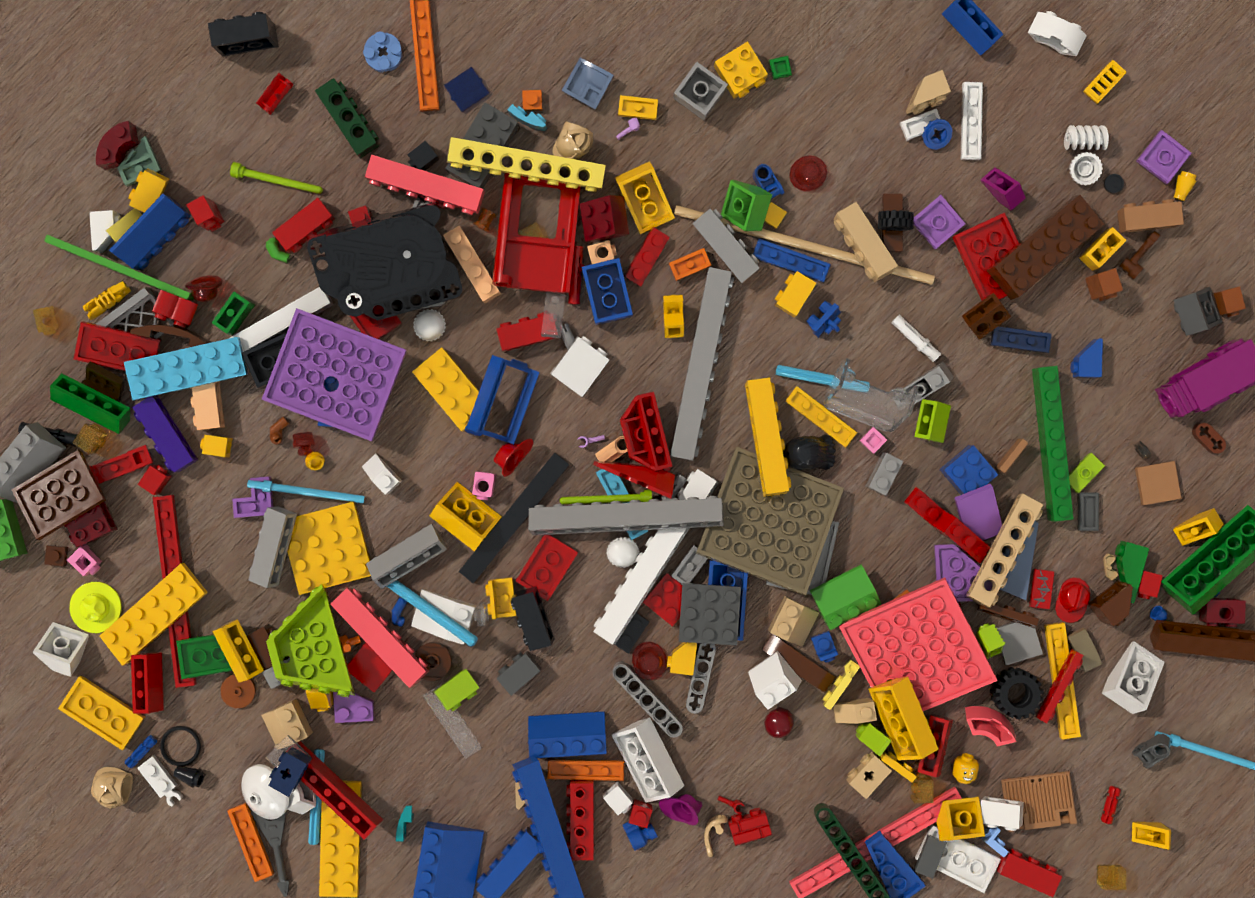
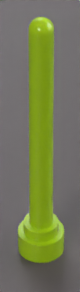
[230,162,323,194]
[560,490,652,505]

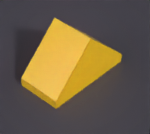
[1132,822,1171,850]

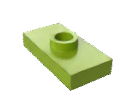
[1069,453,1105,493]

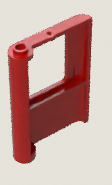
[492,173,581,293]

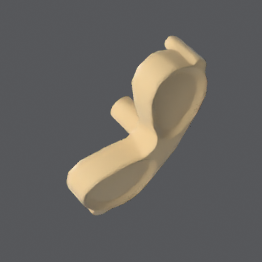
[1103,553,1118,581]

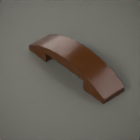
[130,324,209,347]
[762,634,835,693]

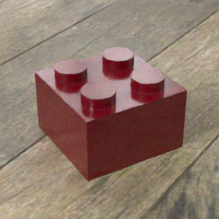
[580,195,629,242]

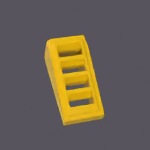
[1083,60,1127,104]

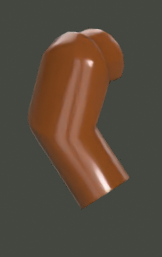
[270,416,290,445]

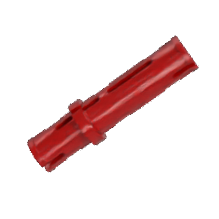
[568,246,584,305]

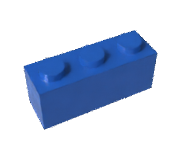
[942,0,1003,56]

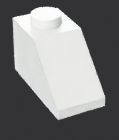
[90,210,122,253]
[362,453,402,495]

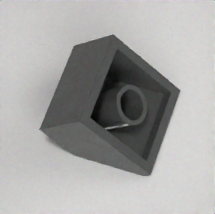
[1174,287,1223,336]

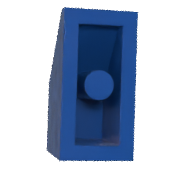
[1070,338,1103,378]

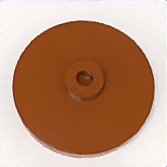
[221,674,256,708]

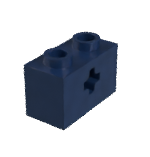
[268,747,312,797]

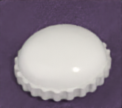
[1069,152,1103,186]
[413,309,446,342]
[606,537,639,568]

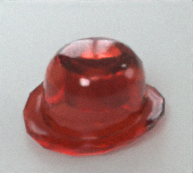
[789,155,827,191]
[185,275,223,302]
[632,642,667,680]

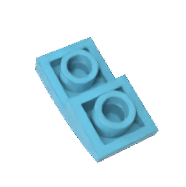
[507,104,547,131]

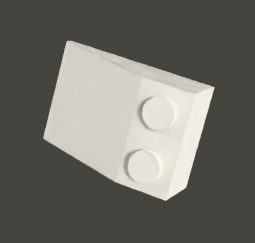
[411,589,477,645]
[1102,641,1165,714]

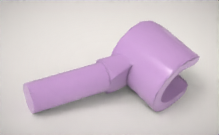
[616,118,640,140]
[577,435,605,448]

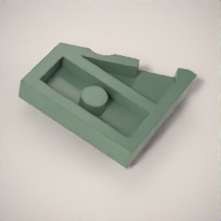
[118,136,162,187]

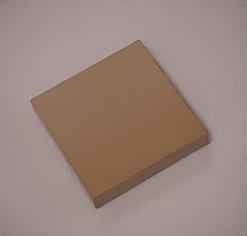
[1135,461,1181,505]

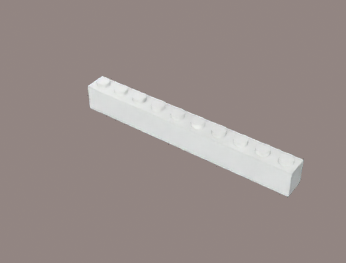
[593,469,718,645]

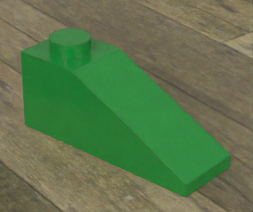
[1115,541,1149,604]

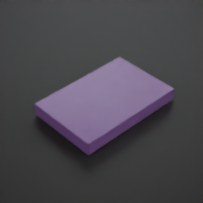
[954,484,1002,540]

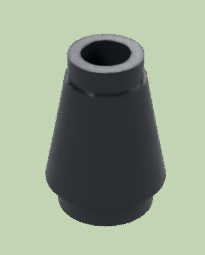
[174,766,205,788]

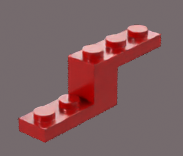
[904,487,991,563]

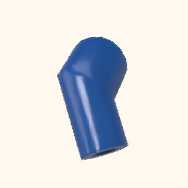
[392,597,407,627]

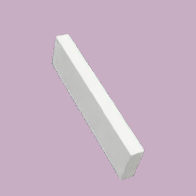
[961,82,983,160]

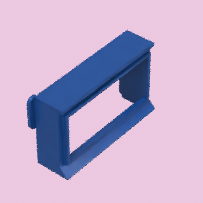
[465,355,540,444]

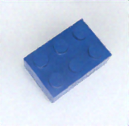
[582,258,633,325]

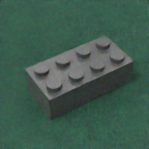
[445,102,520,189]

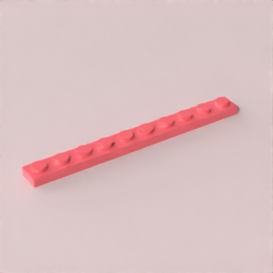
[789,787,962,898]

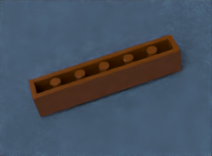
[1150,620,1255,661]

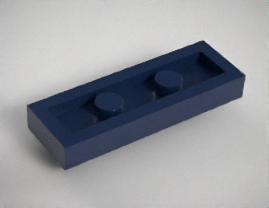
[990,326,1052,353]

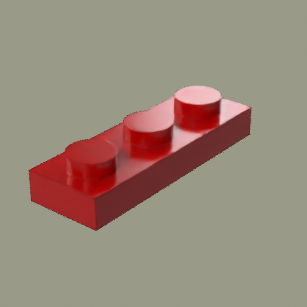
[624,227,670,287]

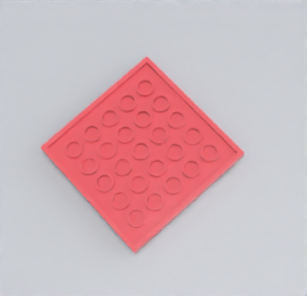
[839,577,997,711]

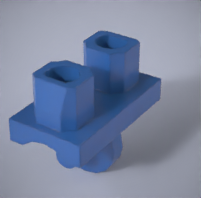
[807,301,841,337]

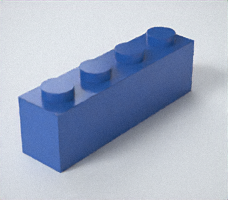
[476,826,539,898]

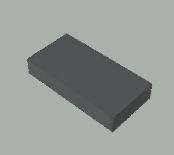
[1078,492,1099,531]
[914,835,947,879]

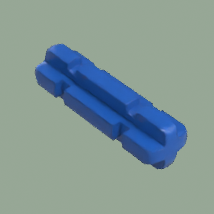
[125,735,157,768]

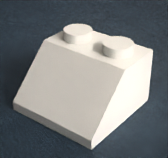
[748,651,802,709]

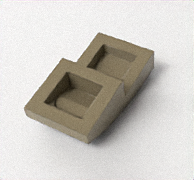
[1067,627,1102,673]

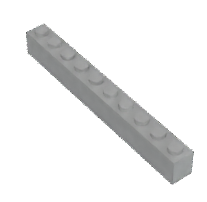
[670,267,734,461]
[528,496,724,535]

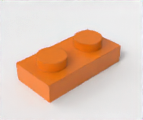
[669,248,712,281]

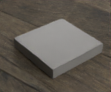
[995,622,1043,665]

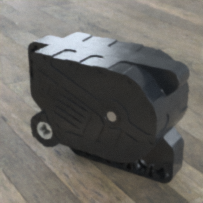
[307,203,463,320]

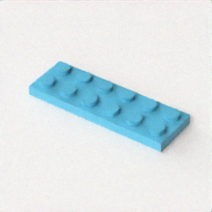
[124,337,248,400]

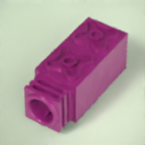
[1155,338,1255,418]

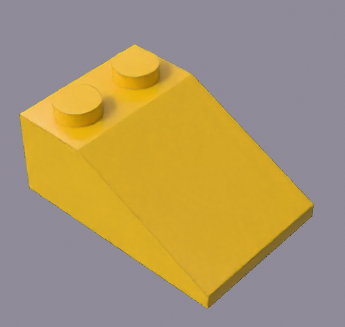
[615,161,675,234]

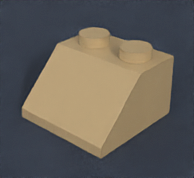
[768,596,819,647]
[261,698,313,749]

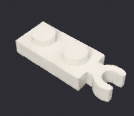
[138,755,183,807]

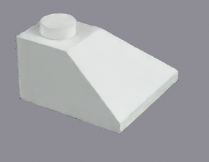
[33,622,89,677]

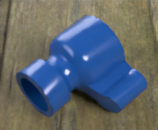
[622,821,658,851]

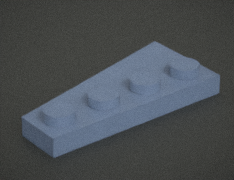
[995,515,1039,600]

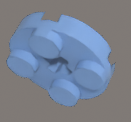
[363,31,403,72]

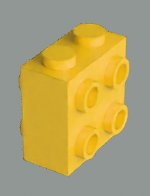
[714,41,768,99]

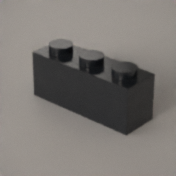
[511,586,555,651]

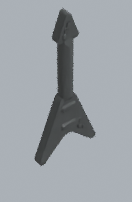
[251,811,290,897]

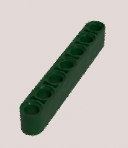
[814,803,890,898]

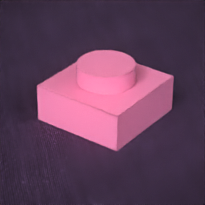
[859,427,887,454]

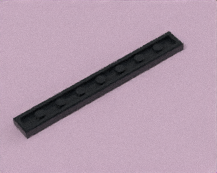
[459,453,570,584]

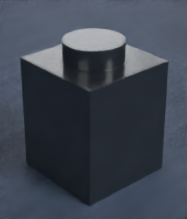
[407,141,439,171]

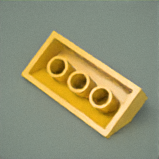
[868,677,938,760]

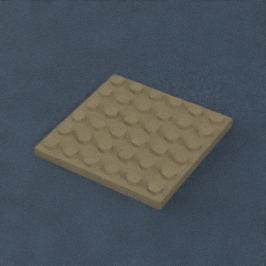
[696,447,844,596]

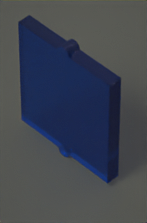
[444,67,490,112]

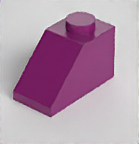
[981,167,1026,210]

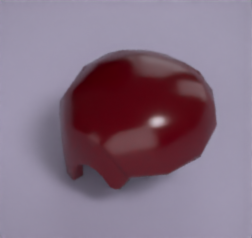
[764,707,794,738]

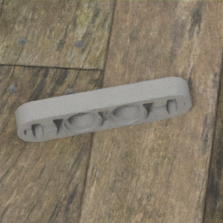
[686,643,716,714]

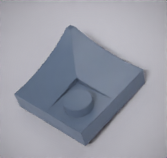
[562,58,614,110]

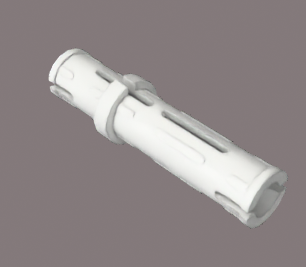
[891,314,941,362]

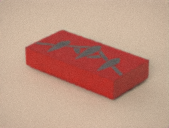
[1029,569,1054,609]

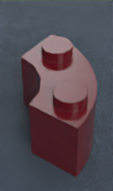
[96,121,139,170]

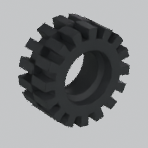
[878,210,914,231]

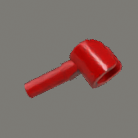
[717,796,745,814]

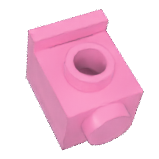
[67,545,102,576]

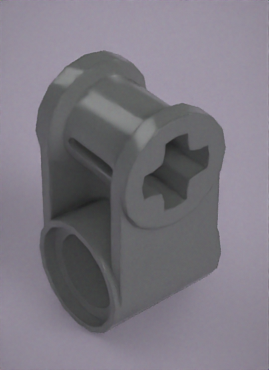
[1132,734,1171,769]

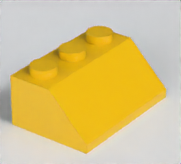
[429,482,502,551]

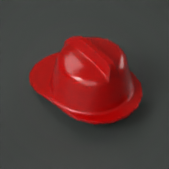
[494,438,534,477]
[1055,577,1090,623]

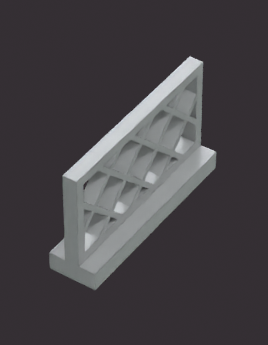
[96,287,175,370]

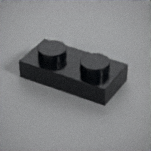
[614,612,650,654]

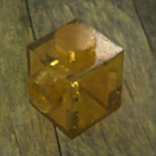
[73,423,108,454]

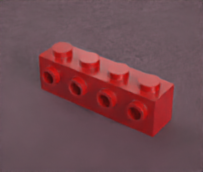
[566,780,594,860]

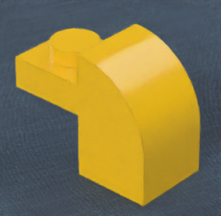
[663,295,684,338]

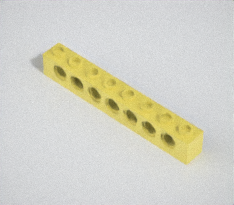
[447,137,606,192]

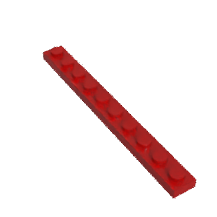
[153,495,197,688]

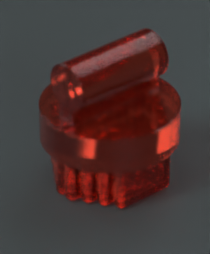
[292,432,315,456]

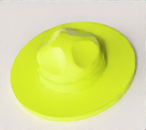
[69,582,122,633]

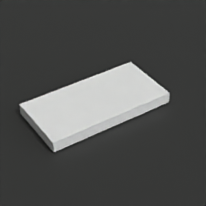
[915,824,1001,893]

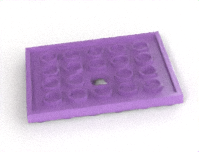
[261,308,407,441]

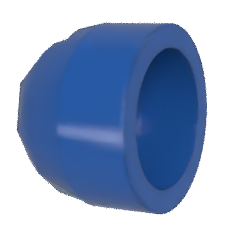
[1150,606,1167,621]

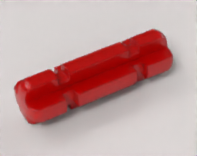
[1101,786,1121,824]

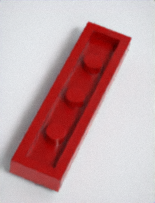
[1035,649,1084,724]

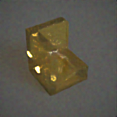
[1097,865,1126,890]

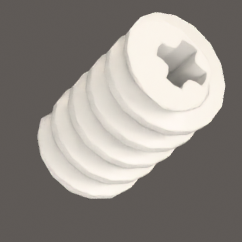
[1064,125,1109,150]

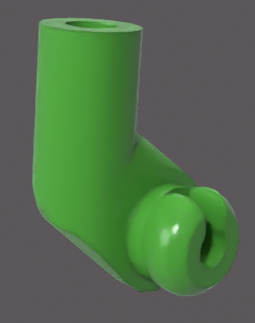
[266,238,290,263]

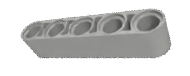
[613,661,683,738]

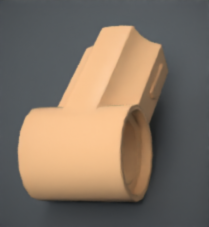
[595,436,628,462]

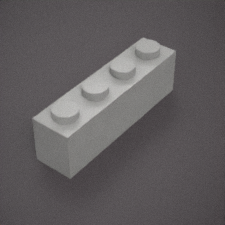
[692,208,760,283]
[248,506,297,588]
[366,524,447,589]

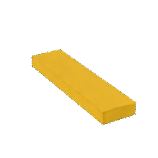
[785,386,858,448]

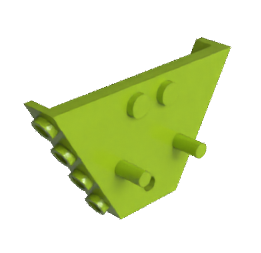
[266,584,355,698]

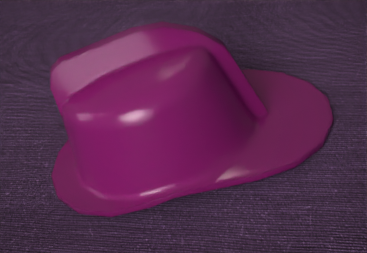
[659,794,702,825]

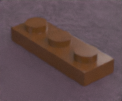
[977,603,1039,628]

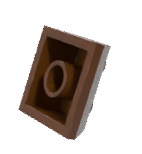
[1088,581,1133,627]

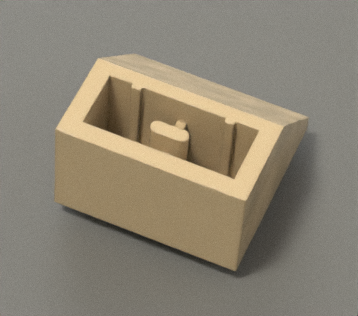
[906,70,951,115]

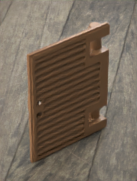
[1001,771,1077,832]

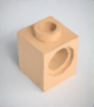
[587,240,617,264]

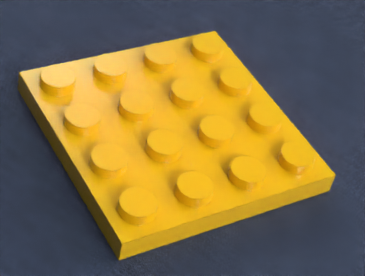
[287,502,371,595]

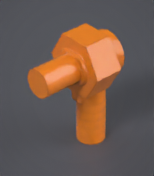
[339,635,361,653]

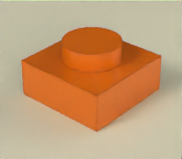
[522,90,542,111]

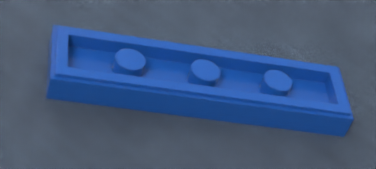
[753,239,831,283]

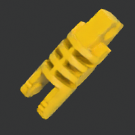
[83,281,131,320]

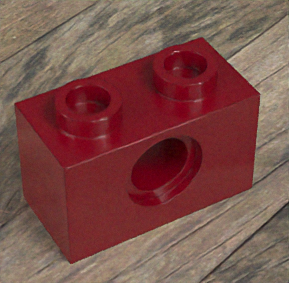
[1199,598,1246,627]

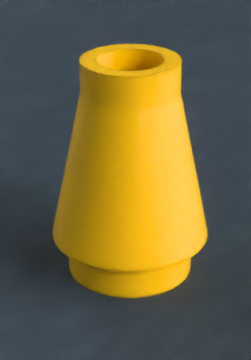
[1173,171,1197,201]

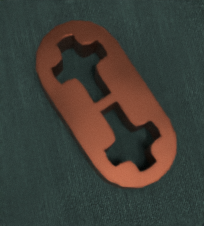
[1192,423,1226,454]

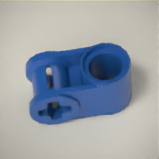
[753,164,784,199]

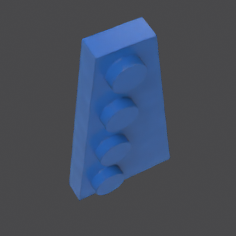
[865,830,926,898]

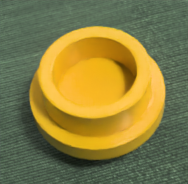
[305,452,325,471]

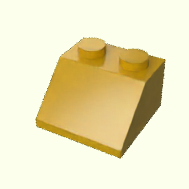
[937,797,985,841]

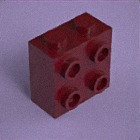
[64,502,118,547]

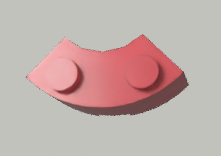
[965,706,1016,747]

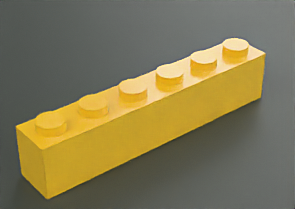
[745,378,791,497]

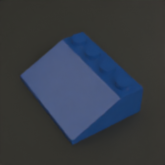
[413,821,484,898]

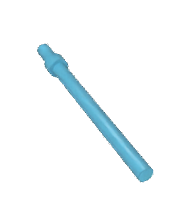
[247,480,365,503]
[1155,731,1255,770]

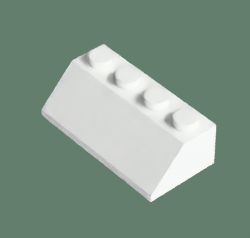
[612,718,684,803]

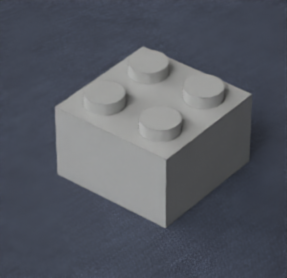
[673,62,728,120]

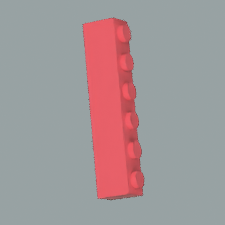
[365,154,485,215]
[330,588,429,688]

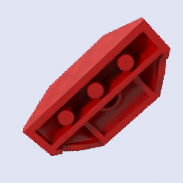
[620,392,673,471]

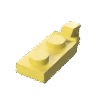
[822,660,860,710]

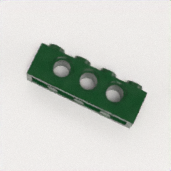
[315,78,379,159]

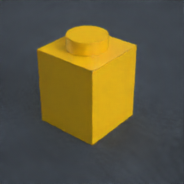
[200,435,233,457]

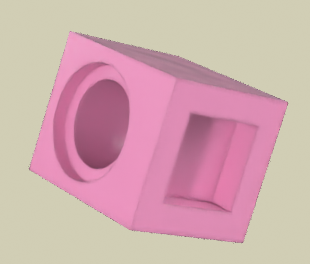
[472,471,496,500]

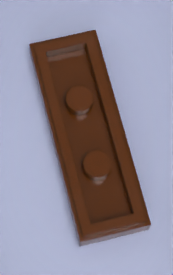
[882,194,903,252]

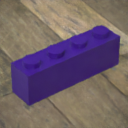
[132,395,198,473]

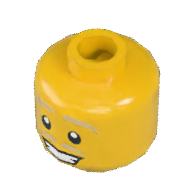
[952,753,979,784]

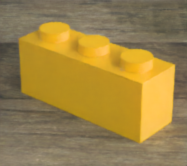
[212,619,264,682]

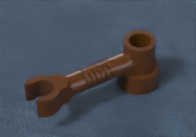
[1119,231,1161,279]

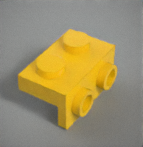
[485,577,517,619]

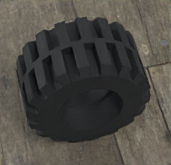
[990,667,1044,719]

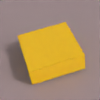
[764,202,787,229]

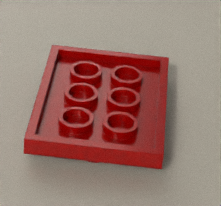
[952,212,1019,301]

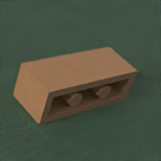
[1117,199,1184,233]

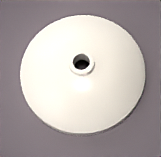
[241,764,289,819]

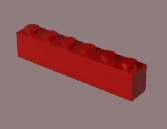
[286,741,384,840]

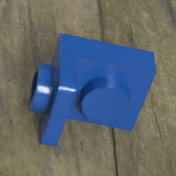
[811,631,839,662]

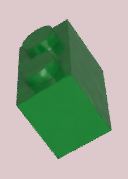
[212,292,255,336]

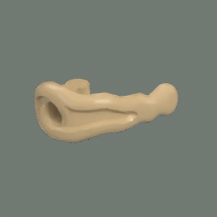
[704,815,728,857]

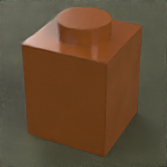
[1214,286,1246,317]

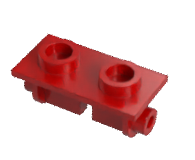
[256,73,293,115]

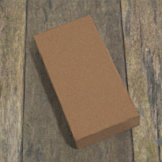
[994,439,1028,473]

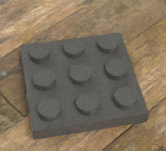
[679,583,741,646]

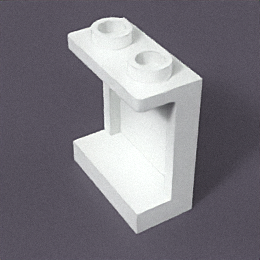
[550,336,609,397]

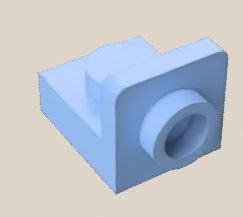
[981,827,1009,857]

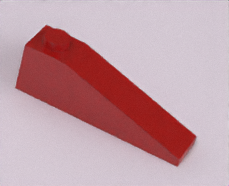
[593,461,675,499]

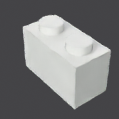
[981,796,1024,831]

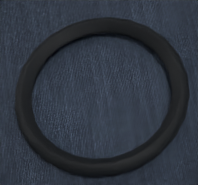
[160,726,201,766]

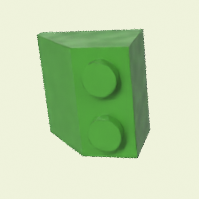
[721,180,772,231]

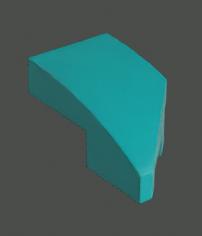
[396,805,414,842]

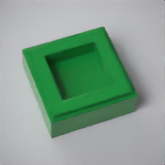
[769,56,792,80]

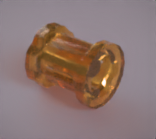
[473,207,497,232]

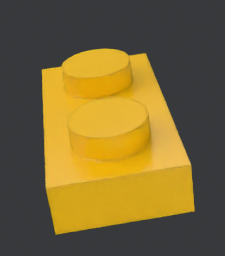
[618,95,658,120]
[878,751,917,783]

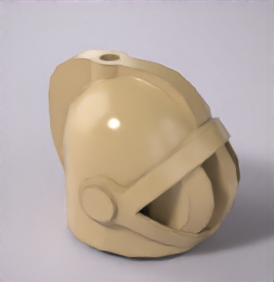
[553,122,593,160]
[91,767,133,809]

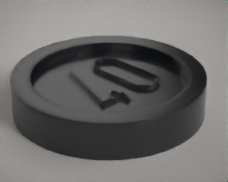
[1104,174,1124,194]

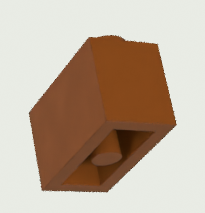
[1085,268,1123,301]

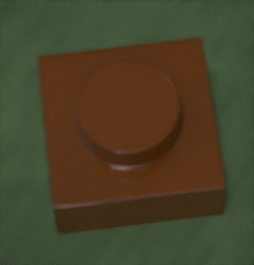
[44,545,68,566]

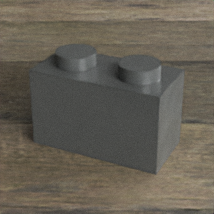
[496,651,541,696]

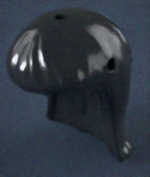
[783,434,836,470]

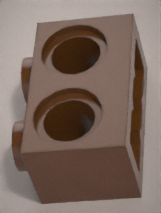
[962,293,1011,340]

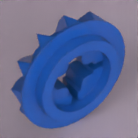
[922,118,952,150]

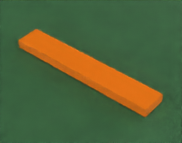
[410,0,440,112]

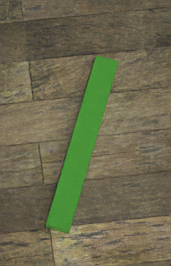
[44,235,195,301]

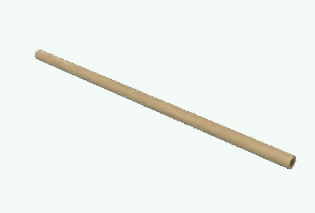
[674,205,935,285]

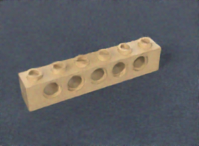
[965,493,1043,607]

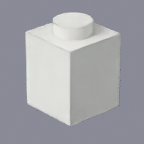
[603,781,633,815]

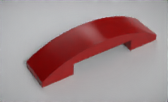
[89,445,153,484]

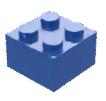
[939,445,998,495]

